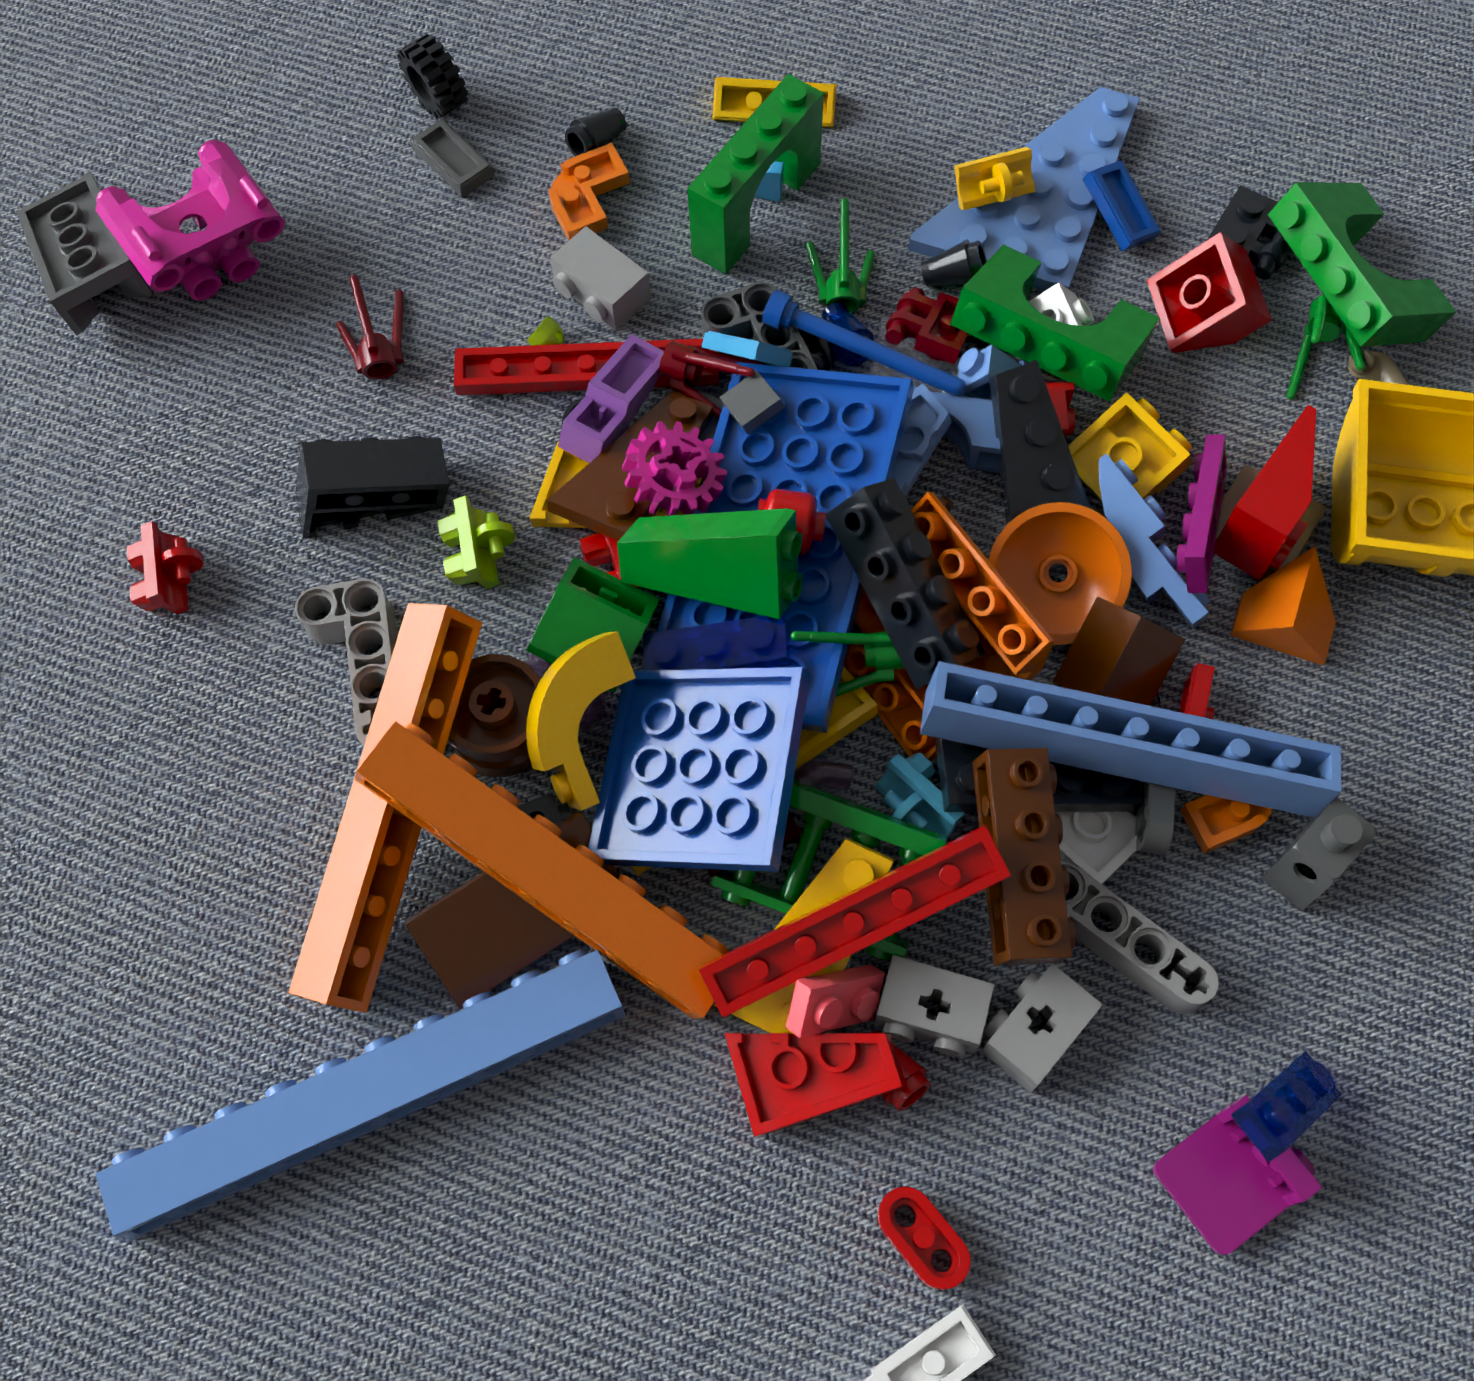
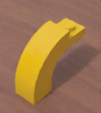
[526,631,636,811]

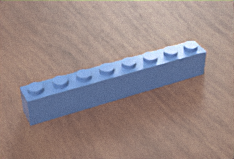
[920,661,1342,818]

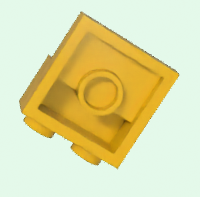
[1068,392,1192,502]

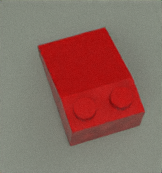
[1214,405,1316,581]

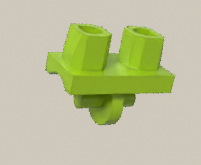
[437,495,515,589]

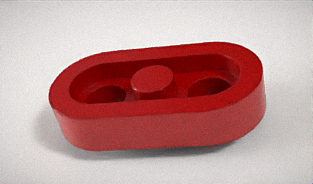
[877,1186,970,1290]

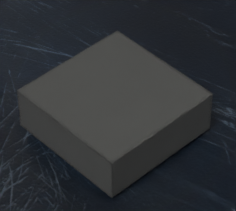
[719,370,785,435]

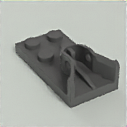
[16,173,154,335]

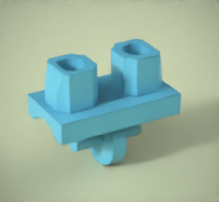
[875,753,965,840]

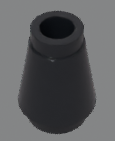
[565,108,627,156]
[921,239,987,288]

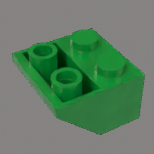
[526,557,660,693]

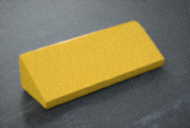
[712,77,837,128]

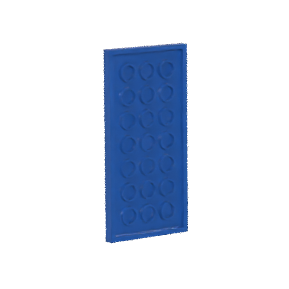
[645,362,914,733]

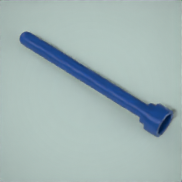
[762,289,966,396]

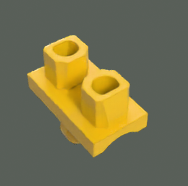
[954,147,1035,211]

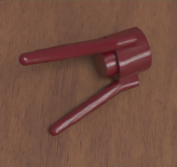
[336,275,404,380]
[659,341,764,418]

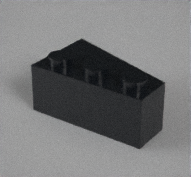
[295,436,450,539]

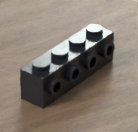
[825,478,986,690]

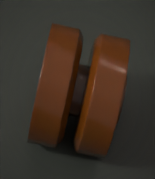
[448,654,541,777]

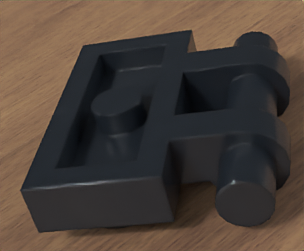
[1207,185,1289,280]

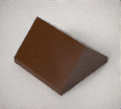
[1053,596,1186,706]

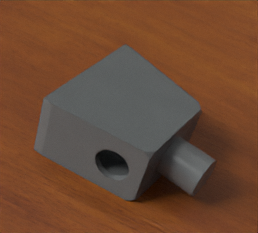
[1261,798,1377,911]

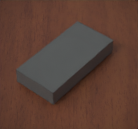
[410,118,494,198]

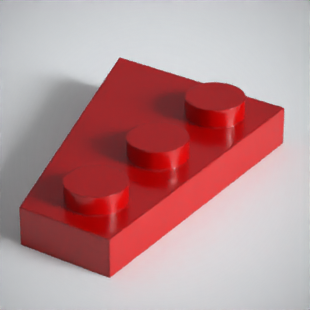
[724,1033,907,1137]

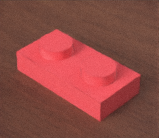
[786,964,885,1038]

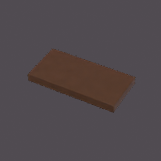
[404,811,620,1010]

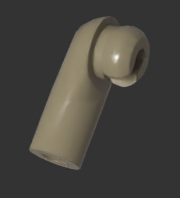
[1348,349,1410,385]

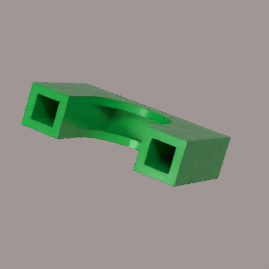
[687,74,824,275]
[1268,182,1456,347]
[950,244,1160,402]

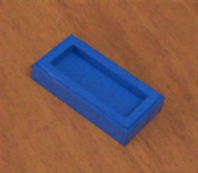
[1082,160,1162,252]

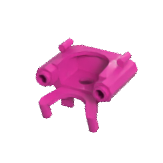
[95,140,286,301]

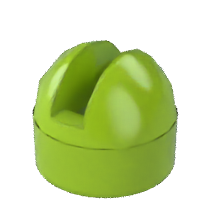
[526,315,565,345]

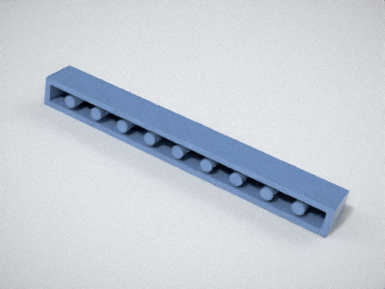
[95,949,626,1240]

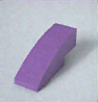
[558,334,664,463]

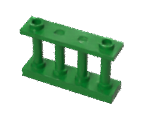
[711,781,948,961]

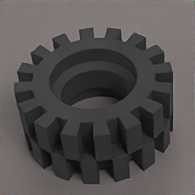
[397,34,468,119]

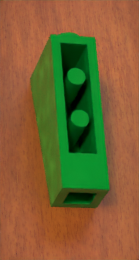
[617,508,803,619]

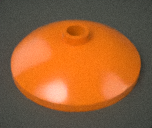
[988,502,1132,645]

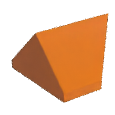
[1230,546,1336,665]

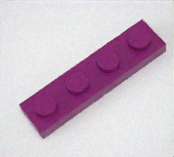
[1177,434,1227,593]

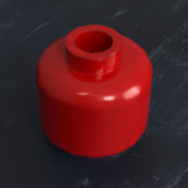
[758,489,826,556]

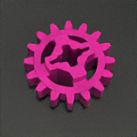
[622,421,727,516]

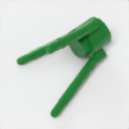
[806,198,875,315]
[1287,295,1365,400]
[791,631,905,697]

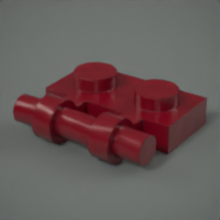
[885,287,969,365]

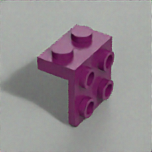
[1153,1094,1322,1255]

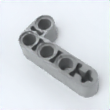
[295,579,397,748]
[1061,862,1219,1015]

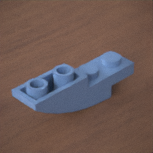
[1099,453,1210,629]

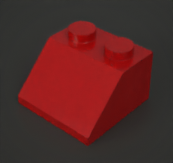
[1147,232,1272,353]

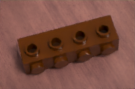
[972,748,1076,966]

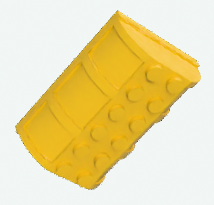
[1331,379,1474,577]

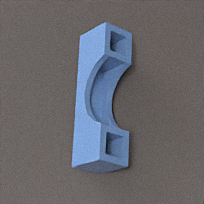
[914,386,1002,473]

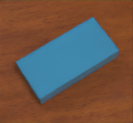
[701,331,793,367]

